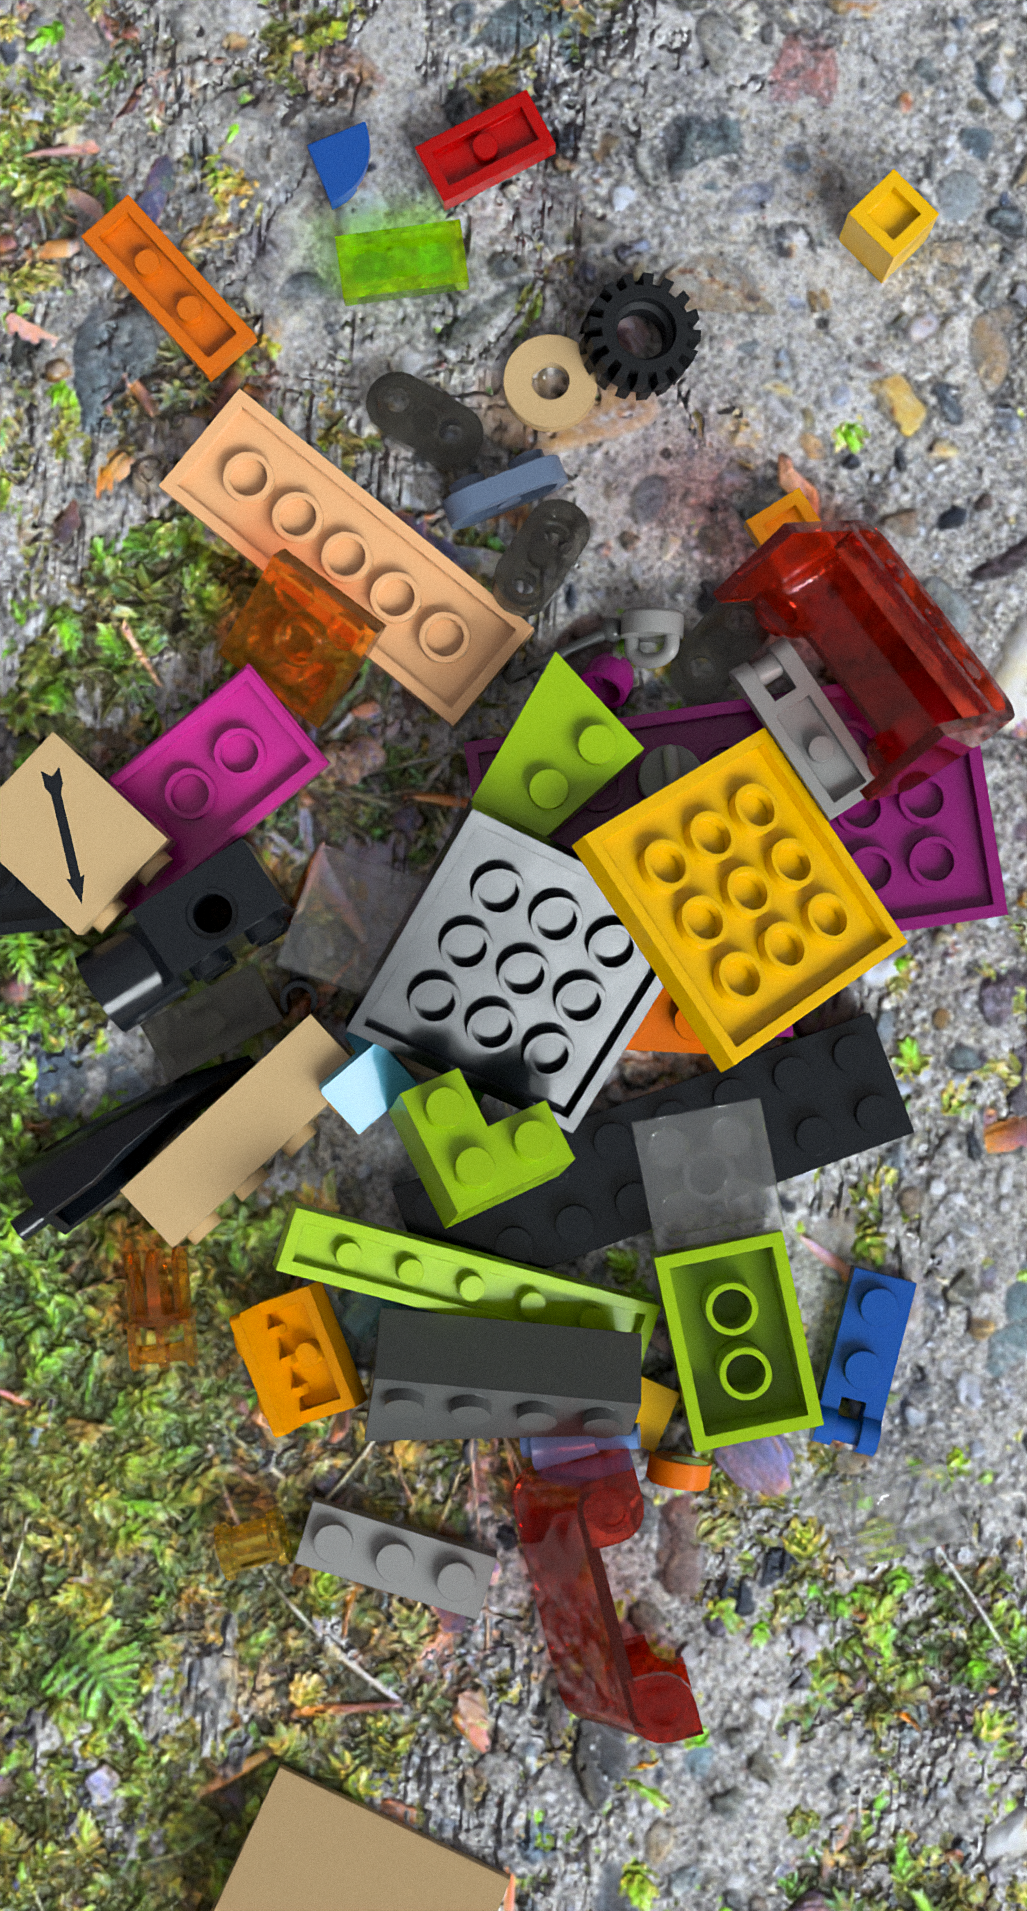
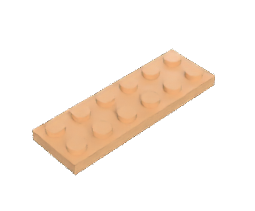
[159,388,534,729]

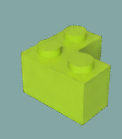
[388,1068,575,1229]

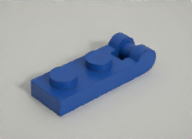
[809,1265,917,1457]

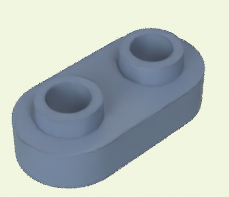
[442,449,568,530]

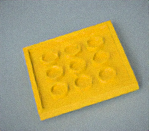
[572,727,908,1073]

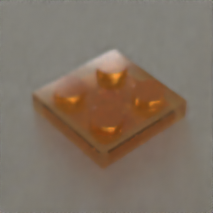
[218,548,387,729]

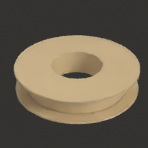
[503,334,598,432]

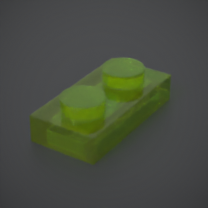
[335,219,469,306]

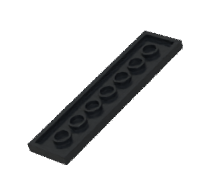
[392,1013,914,1269]

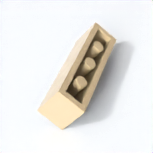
[120,1014,353,1248]

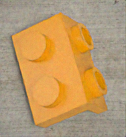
[229,1281,368,1438]

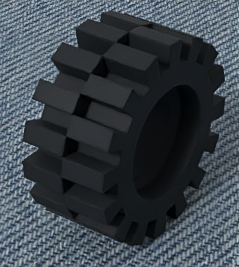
[579,272,701,401]

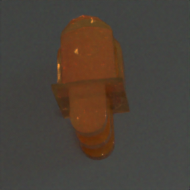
[123,1246,198,1372]

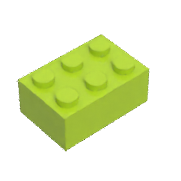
[649,1225,824,1452]

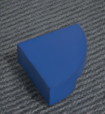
[307,122,371,210]

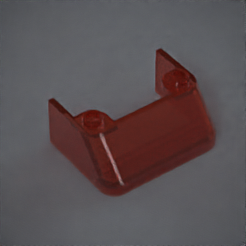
[713,520,1015,802]

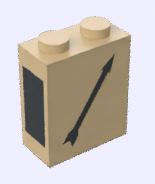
[0,732,178,936]

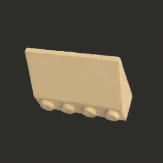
[210,1763,510,1911]

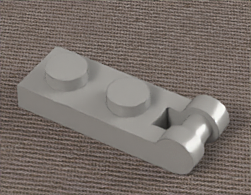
[729,637,884,822]

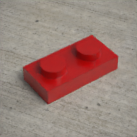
[415,89,556,211]

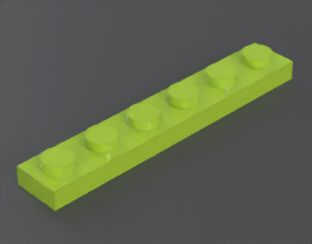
[273,1201,661,1366]

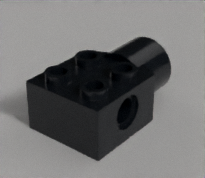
[75,838,297,1033]

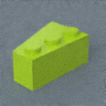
[472,651,644,838]

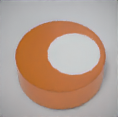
[645,1451,712,1491]

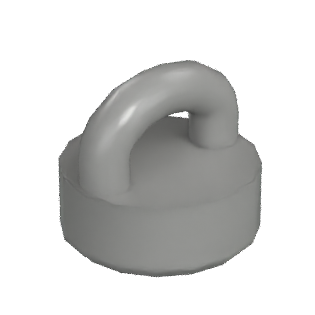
[620,607,684,669]
[638,744,701,799]

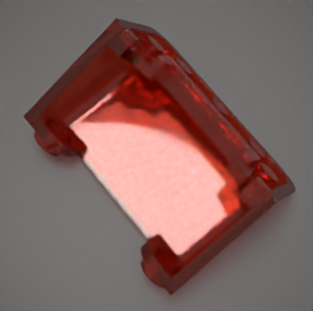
[511,1449,704,1743]

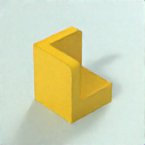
[839,169,939,284]

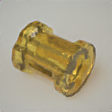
[214,1507,293,1581]

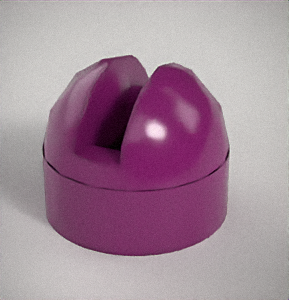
[580,652,635,708]

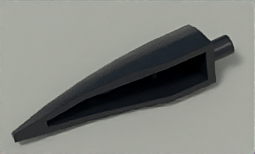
[10,1055,255,1241]

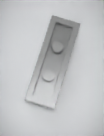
[294,1496,497,1620]

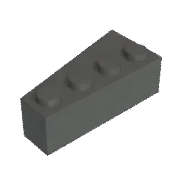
[364,1308,642,1441]

